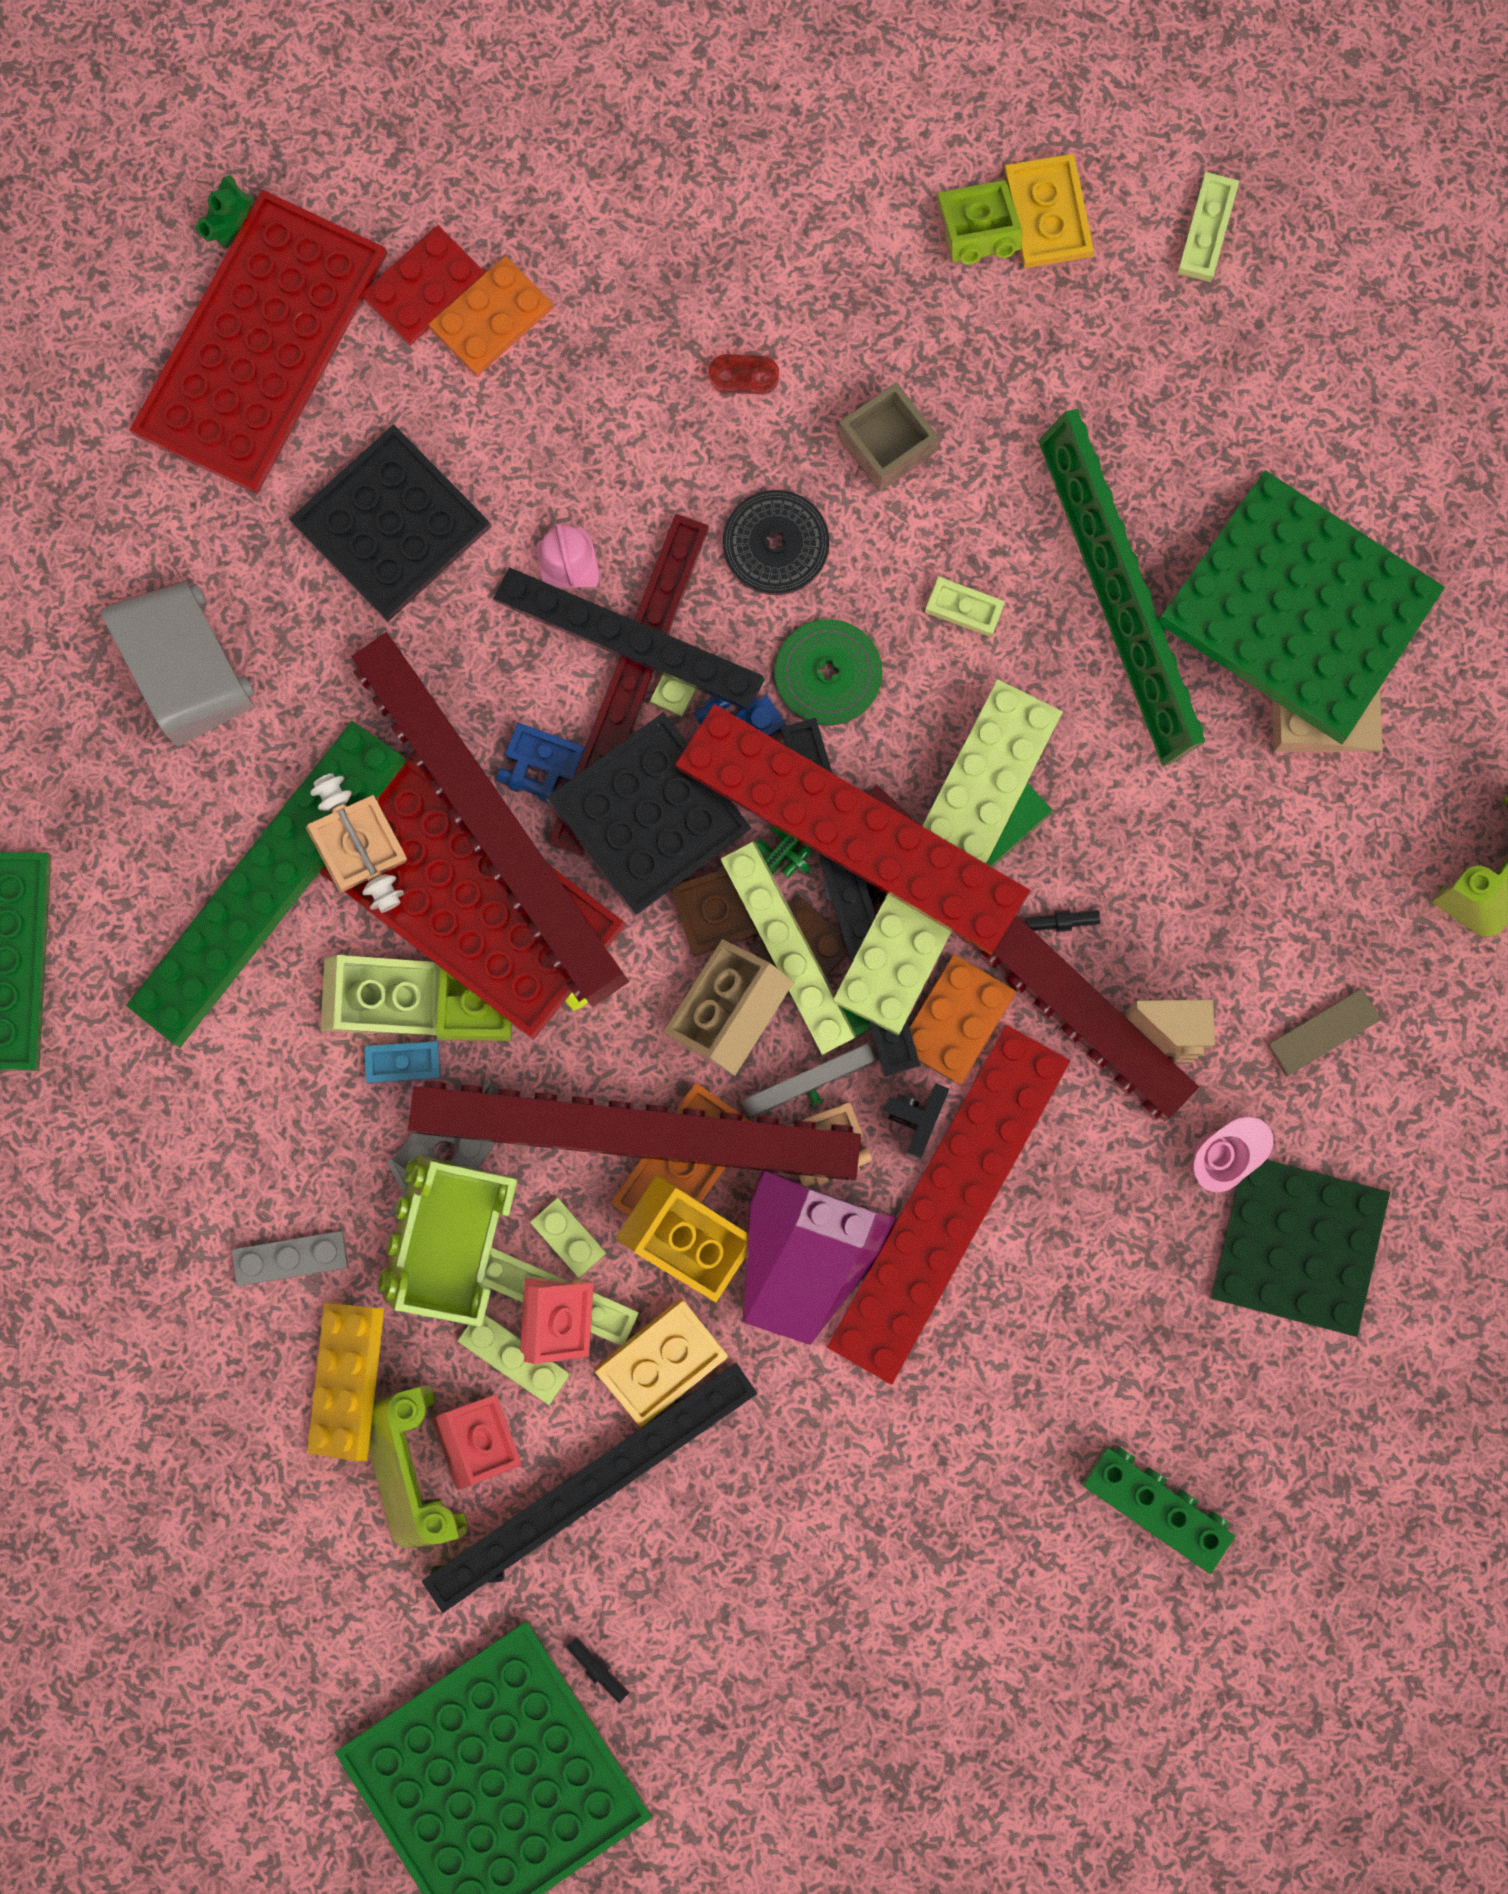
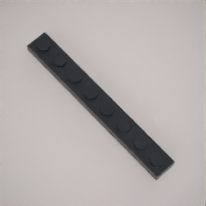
[493,567,765,712]

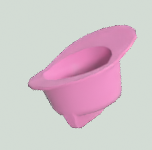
[537,523,599,588]
[1193,1116,1273,1193]

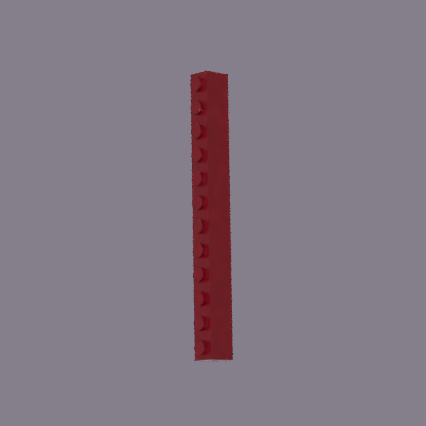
[351,632,629,1007]
[867,784,1199,1122]
[408,1081,861,1181]

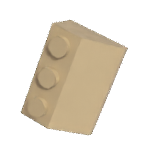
[1123,1000,1215,1064]

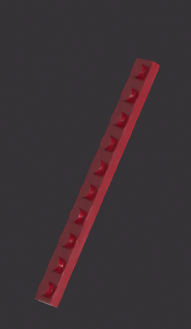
[548,514,709,857]

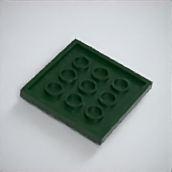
[1210,1160,1390,1337]

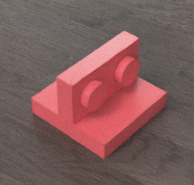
[520,1277,594,1364]
[432,1394,522,1490]

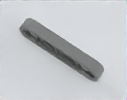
[740,1043,878,1119]

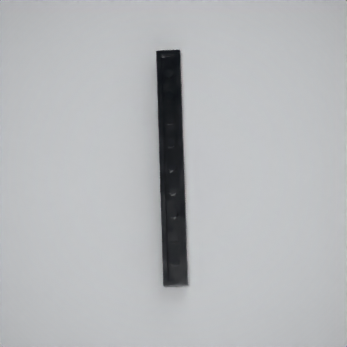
[781,718,921,1077]
[422,1362,758,1613]

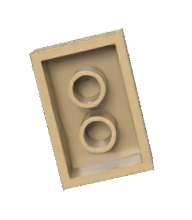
[663,939,794,1076]

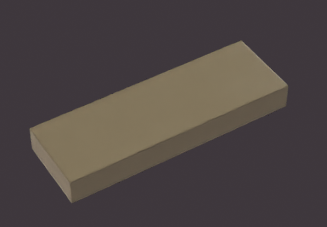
[1267,988,1382,1077]

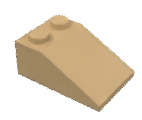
[1272,689,1383,752]

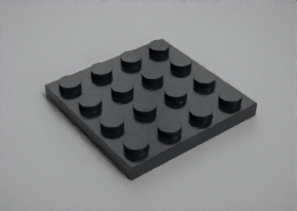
[289,424,492,622]
[546,712,752,916]

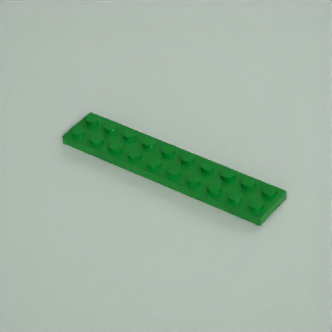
[1038,409,1206,767]
[125,721,407,1048]

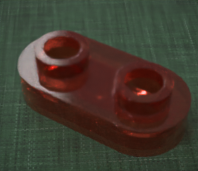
[709,354,779,395]

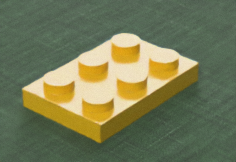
[1004,153,1094,269]
[593,1297,729,1428]

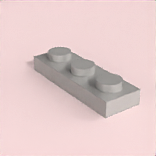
[232,1231,349,1286]

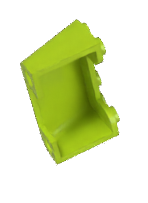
[378,1154,518,1327]

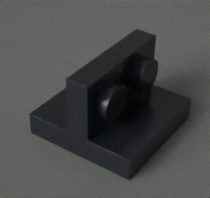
[881,1083,949,1163]

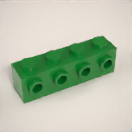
[1079,1445,1236,1574]

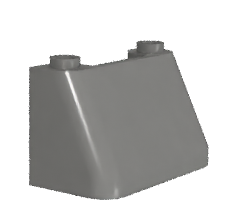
[100,580,255,747]

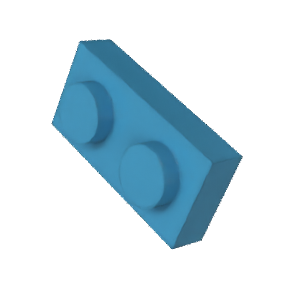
[364,1041,441,1084]

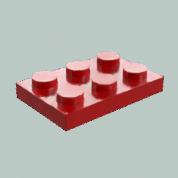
[362,225,485,346]

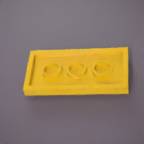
[307,1303,384,1462]

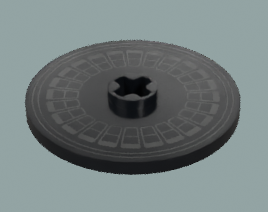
[723,490,829,595]

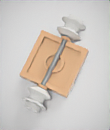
[306,773,407,913]

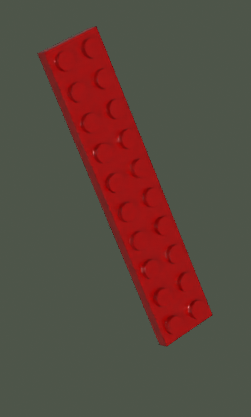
[675,704,1031,955]
[827,1025,1071,1385]

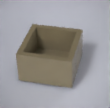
[838,382,939,492]

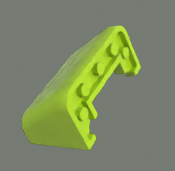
[1431,793,1508,937]
[369,1385,469,1548]

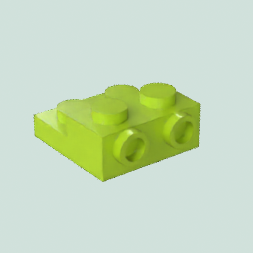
[937,180,1022,265]
[436,968,513,1041]

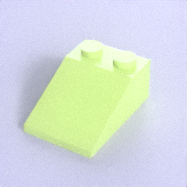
[321,955,440,1035]

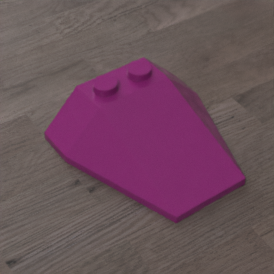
[742,1169,896,1345]

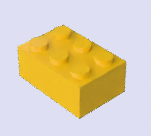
[616,1174,747,1302]

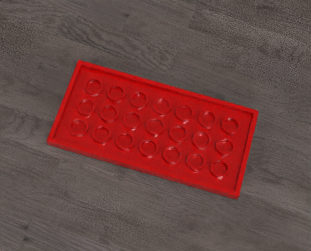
[130,190,388,494]
[319,754,626,1040]

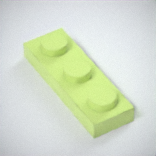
[1177,172,1239,282]
[457,1314,571,1405]

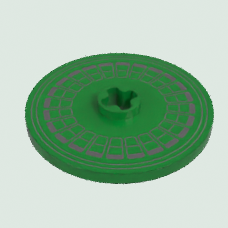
[775,619,882,726]

